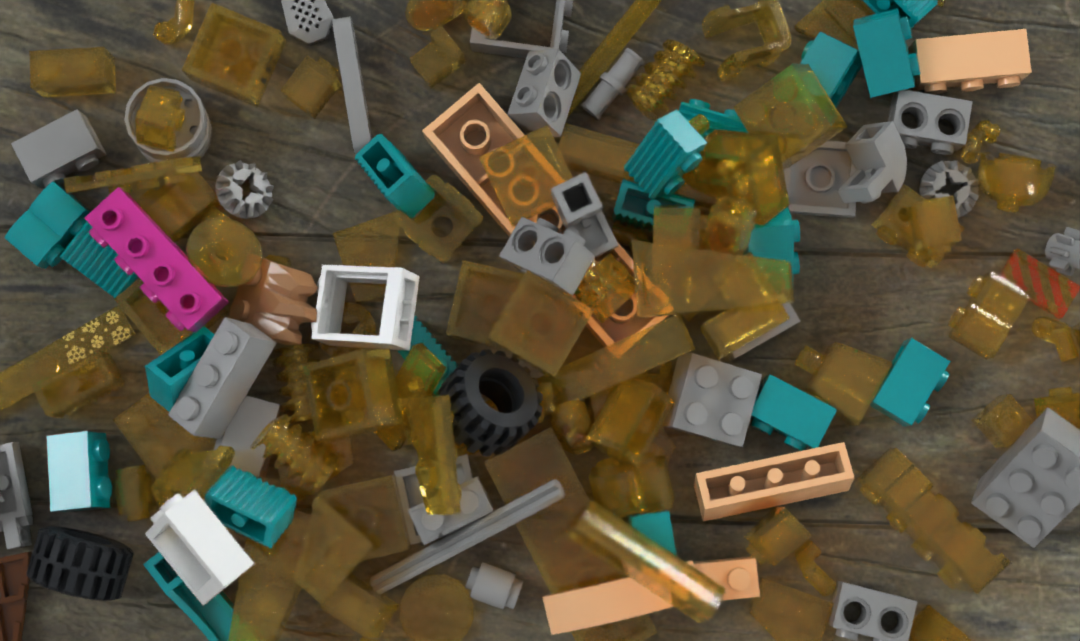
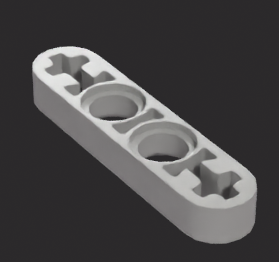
[332,16,373,155]

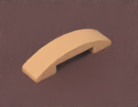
[542,560,702,635]

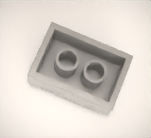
[971,407,1080,548]

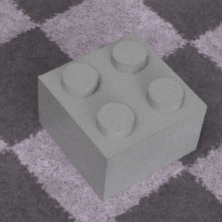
[660,353,762,447]

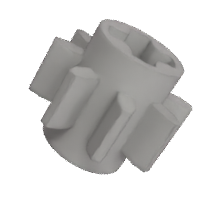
[1045,227,1080,276]

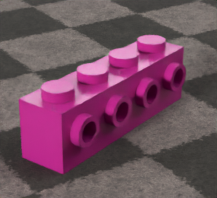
[85,187,229,333]

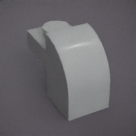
[838,121,907,204]
[551,172,619,258]

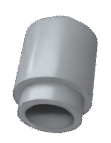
[465,562,524,610]

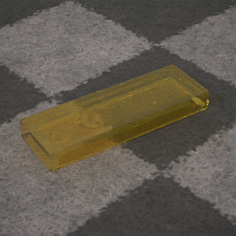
[369,343,446,452]

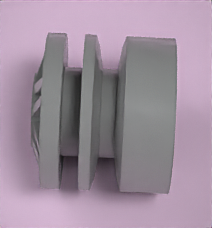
[124,78,212,170]

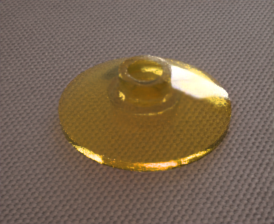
[186,218,263,287]

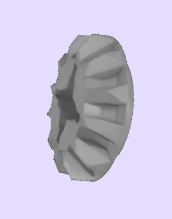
[215,160,274,219]
[919,160,979,219]

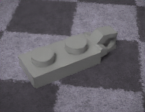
[0,442,33,549]

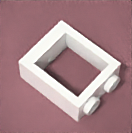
[311,265,420,351]
[145,490,254,606]

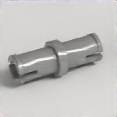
[581,48,645,120]

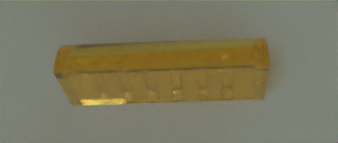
[568,500,726,623]

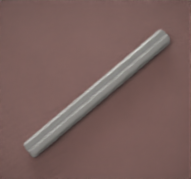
[370,479,565,595]

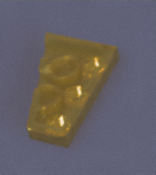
[63,156,202,194]
[396,395,461,515]

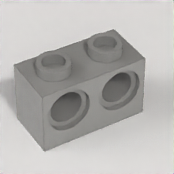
[507,49,581,138]
[888,90,973,155]
[499,217,596,296]
[827,580,917,641]

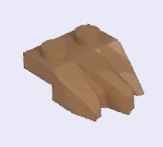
[229,254,318,345]

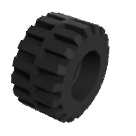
[436,349,543,456]
[26,526,134,601]

